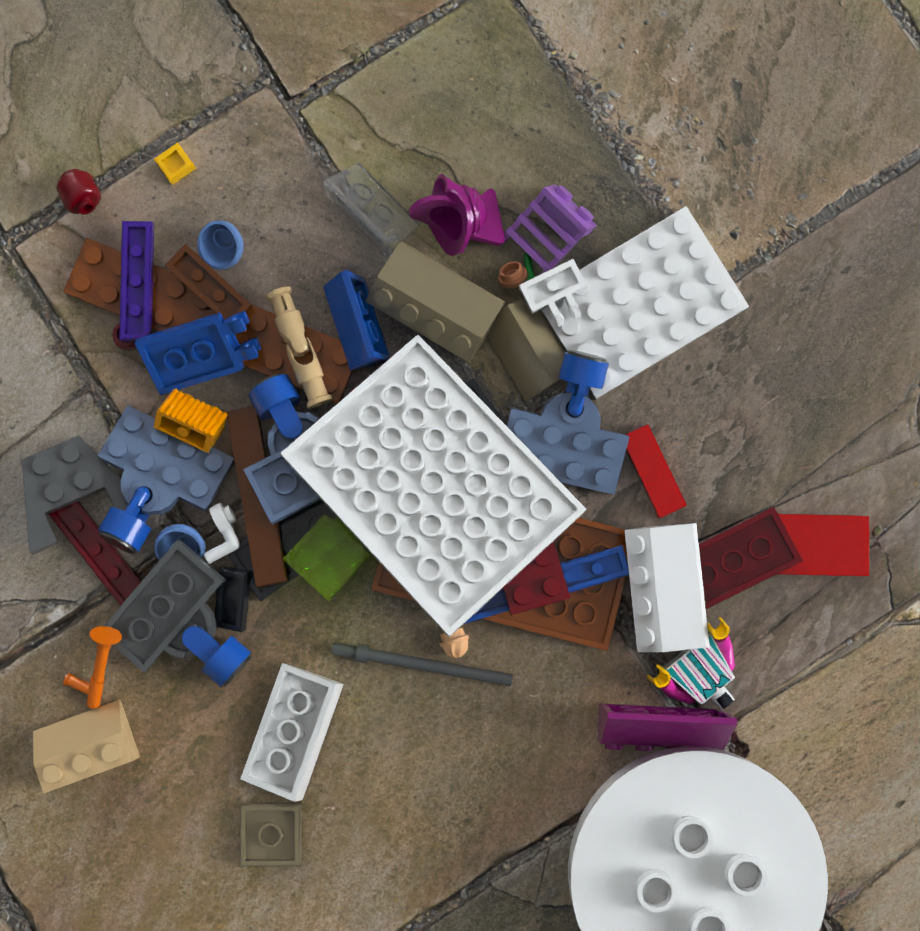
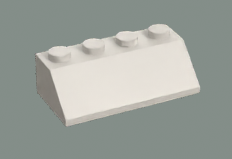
[624,523,710,652]

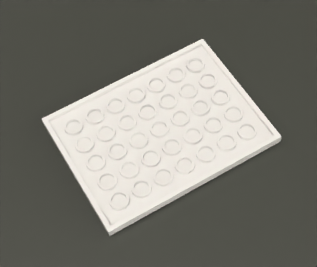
[280,335,586,637]

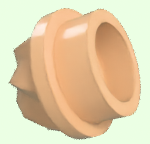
[439,628,469,658]

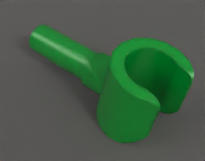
[523,253,535,282]

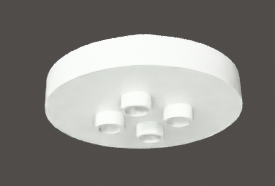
[568,746,828,931]

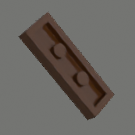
[165,244,252,320]

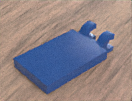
[134,311,262,395]

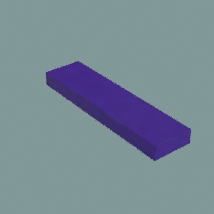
[119,221,154,342]

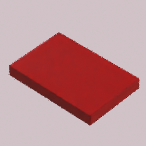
[778,514,869,576]

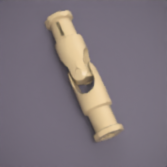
[265,286,333,409]

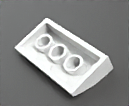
[240,663,344,802]

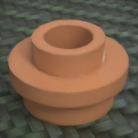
[498,261,528,289]

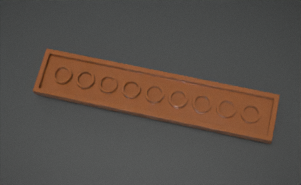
[63,238,353,404]

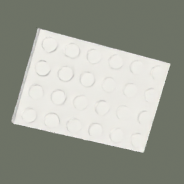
[541,206,749,400]

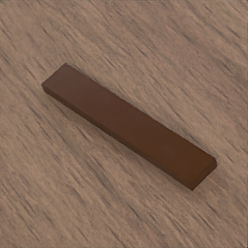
[227,406,288,588]

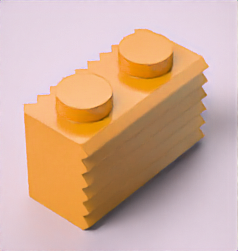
[153,388,228,453]

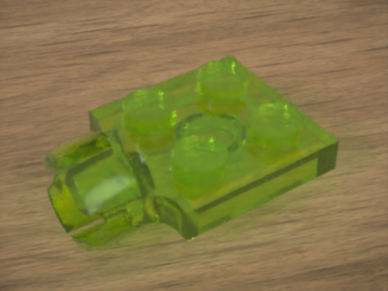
[283,514,371,601]

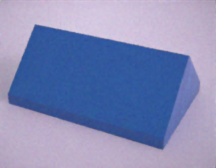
[323,270,391,371]

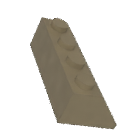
[365,241,505,362]

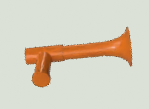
[63,626,122,709]

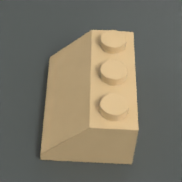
[33,699,140,794]

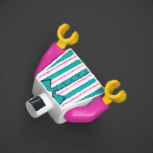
[647,617,735,710]

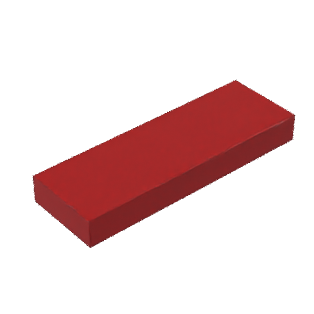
[626,424,687,519]

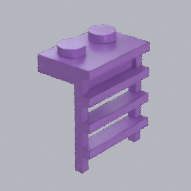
[503,185,597,276]

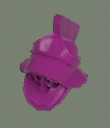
[408,174,505,256]

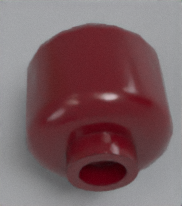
[56,169,101,215]

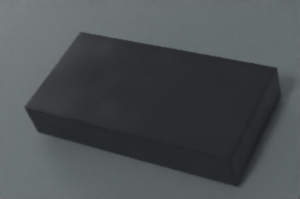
[215,566,251,632]

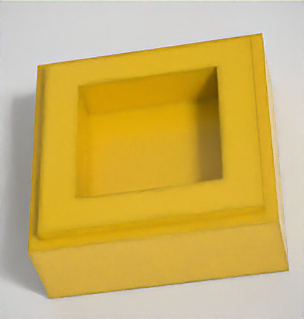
[154,142,196,185]

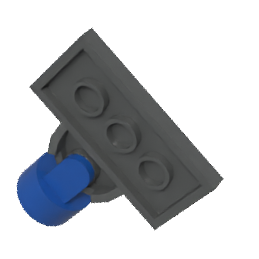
[104,539,252,688]

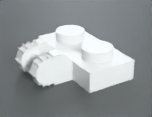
[519,259,587,327]

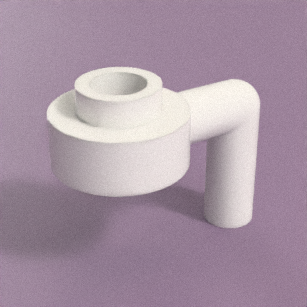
[204,502,240,564]

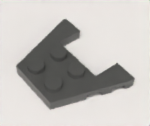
[21,436,128,555]

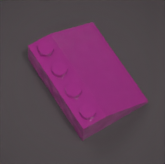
[597,703,737,751]

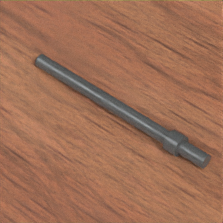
[332,642,513,686]

